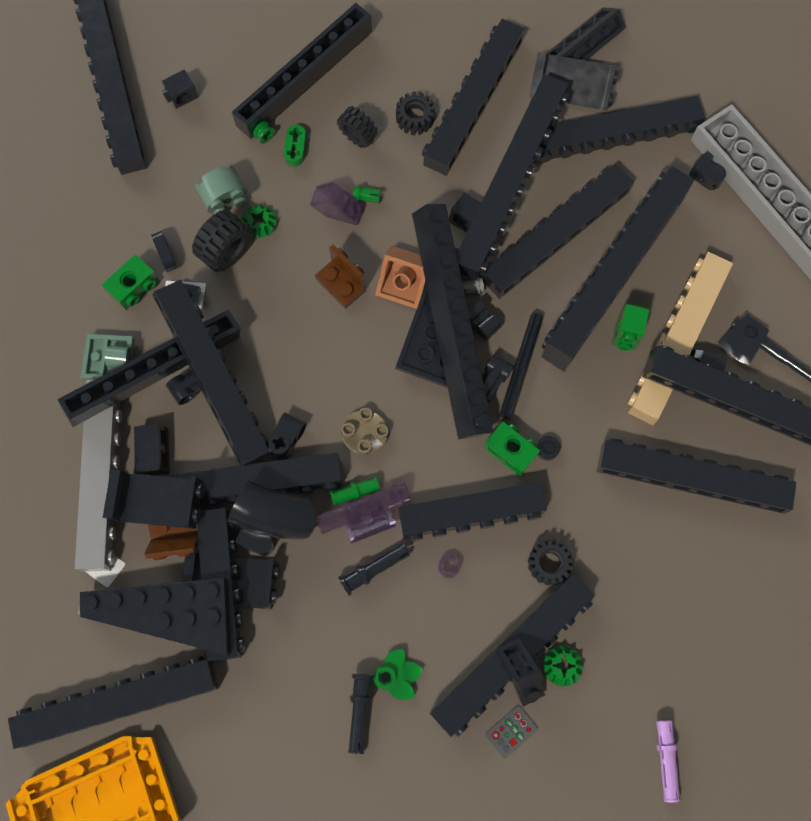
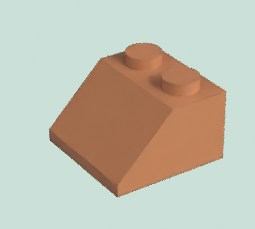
[375,246,426,309]

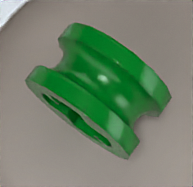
[253,121,275,144]

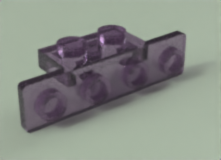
[315,483,410,544]

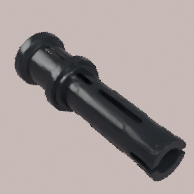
[338,543,410,596]
[348,674,374,754]

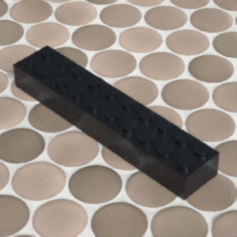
[541,166,695,372]

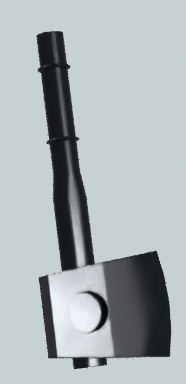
[718,314,811,382]

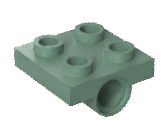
[80,334,135,381]

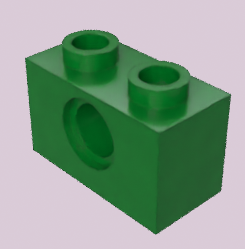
[101,254,159,310]
[612,304,649,351]
[483,421,540,477]

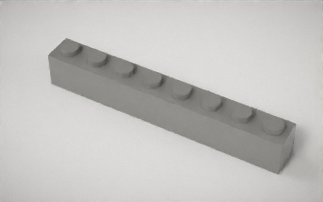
[75,380,122,572]

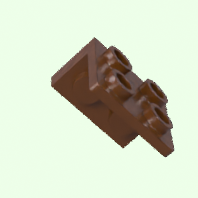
[315,244,365,309]
[144,525,198,560]

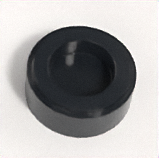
[537,436,560,461]

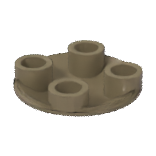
[341,408,388,455]

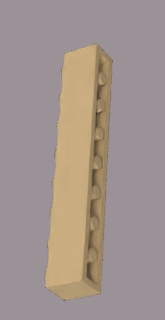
[627,252,733,425]

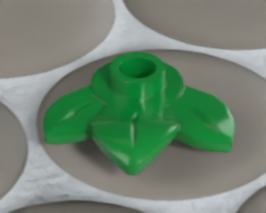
[374,649,423,700]

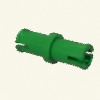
[330,477,380,506]

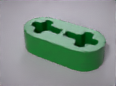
[284,125,307,167]

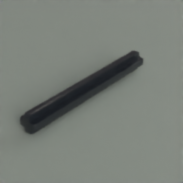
[499,313,543,420]

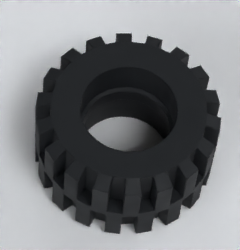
[192,209,252,272]

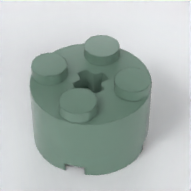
[195,166,248,214]

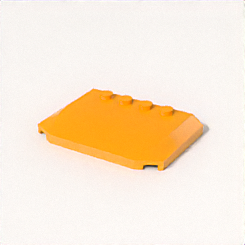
[6,736,181,821]

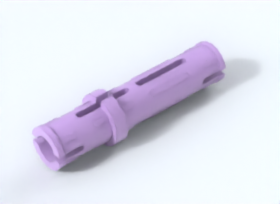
[656,720,681,803]

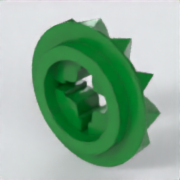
[241,203,277,238]
[543,645,584,687]

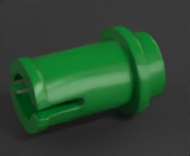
[352,185,380,204]

